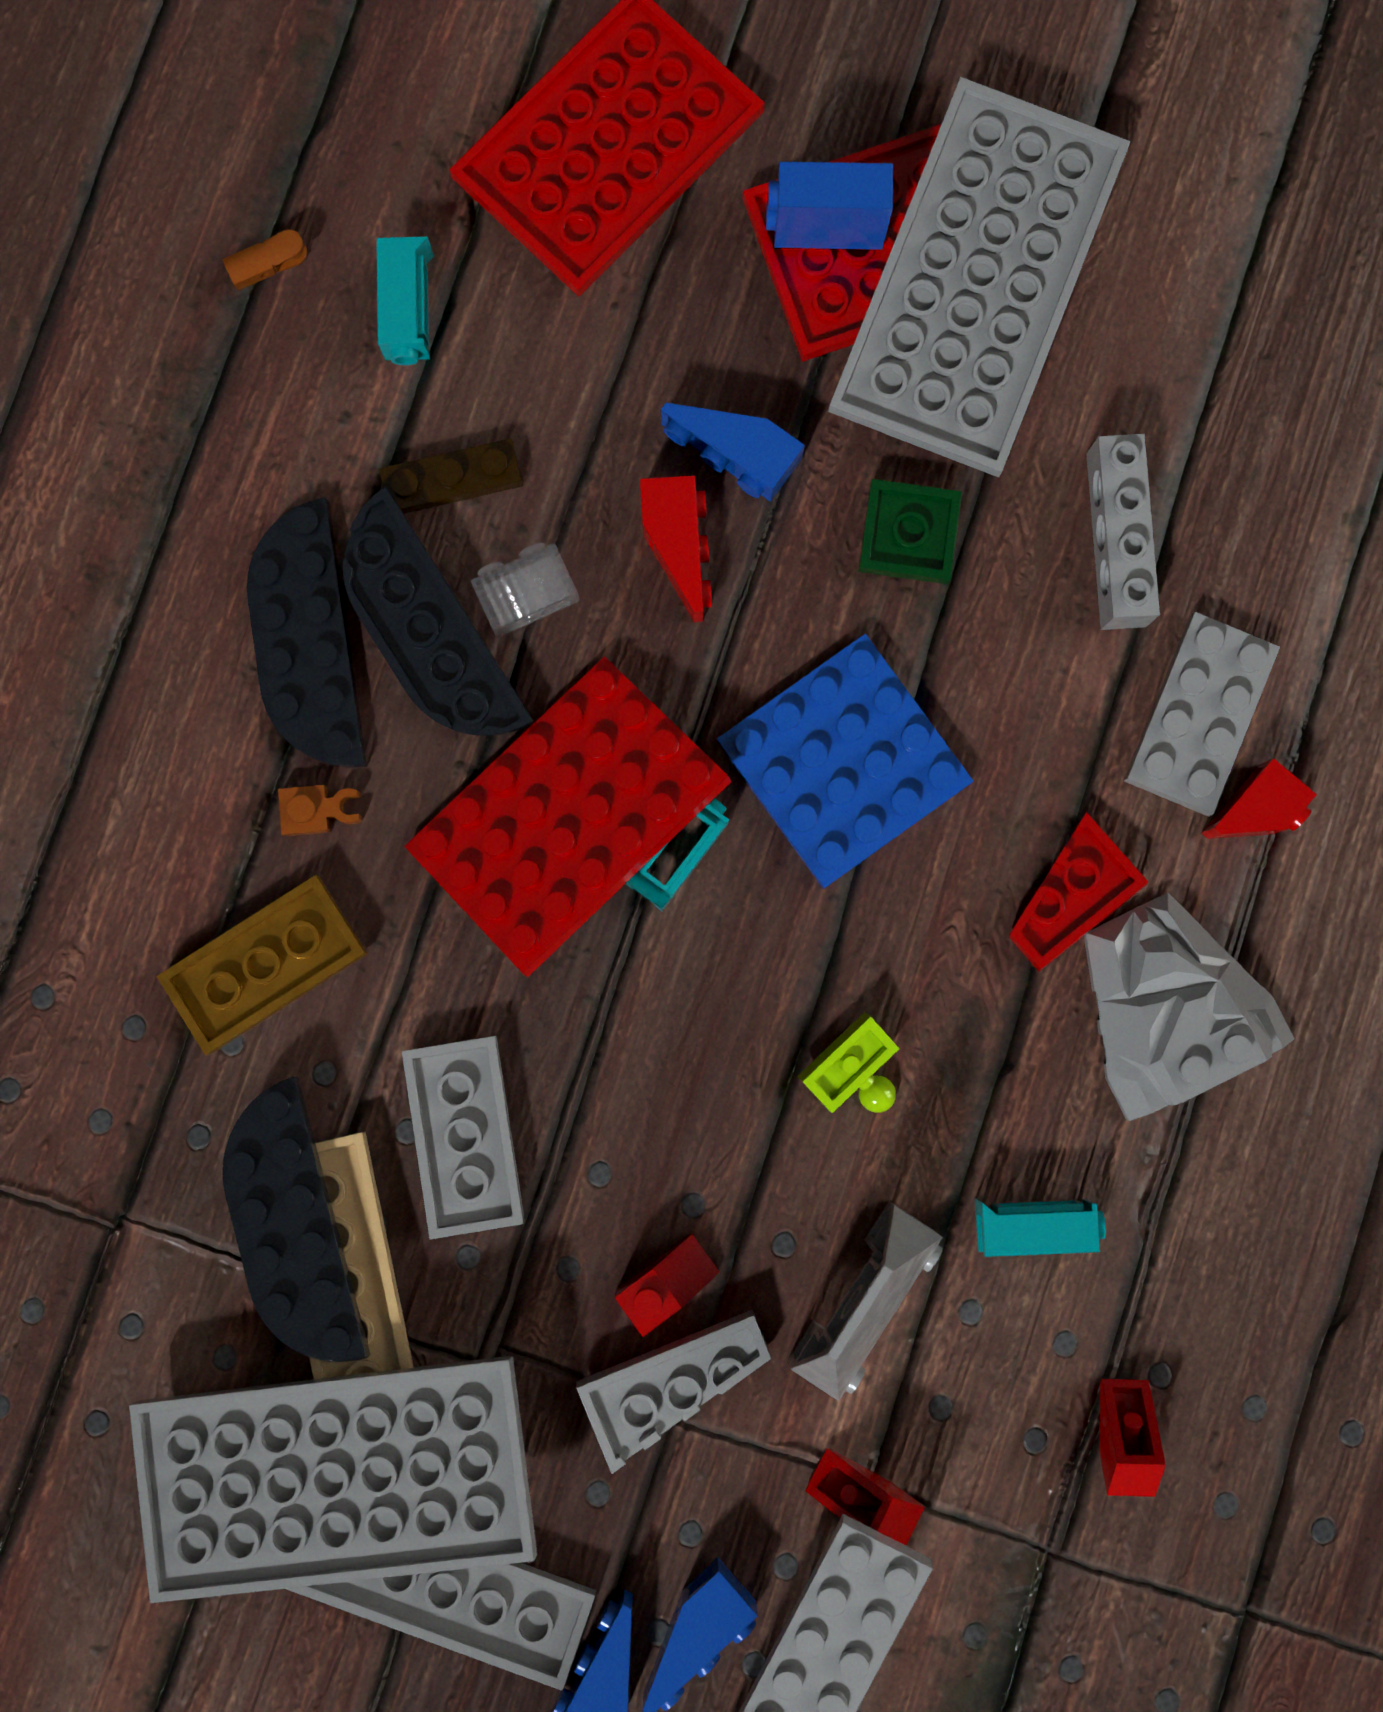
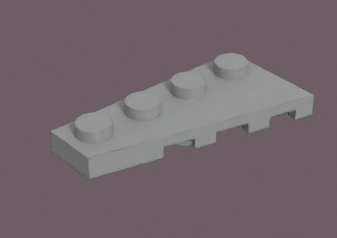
[576,1310,771,1474]

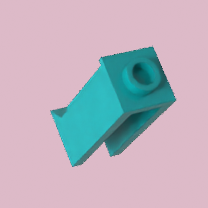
[377,237,434,365]
[626,798,729,912]
[975,1198,1106,1257]

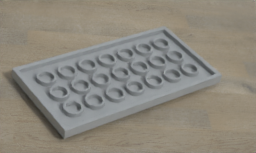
[828,77,1131,478]
[129,1356,537,1603]

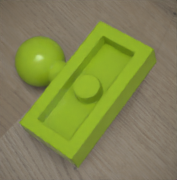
[797,1012,900,1113]

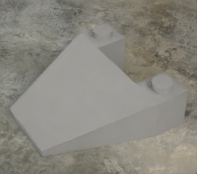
[788,1201,943,1401]

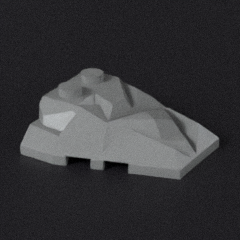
[1084,892,1294,1121]

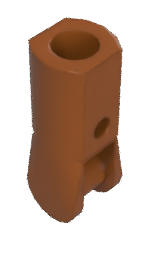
[222,229,308,291]

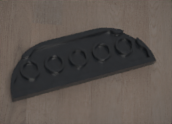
[343,487,535,736]
[247,497,367,768]
[222,1077,371,1362]

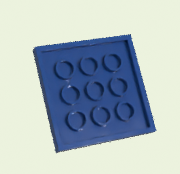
[716,633,974,889]

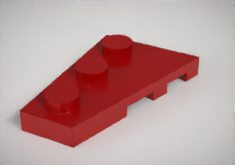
[1009,812,1148,972]

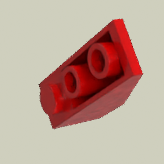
[640,476,712,622]

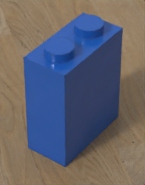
[766,162,893,250]

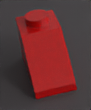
[1201,758,1317,839]
[614,1233,720,1337]
[1100,1379,1166,1497]
[805,1448,925,1546]

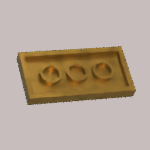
[156,875,368,1055]

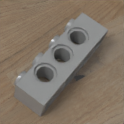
[1086,434,1160,630]

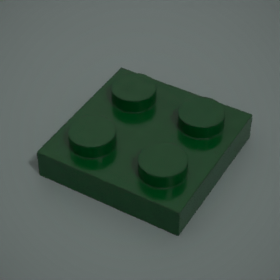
[858,479,962,584]

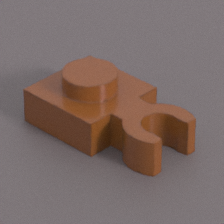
[278,785,362,836]

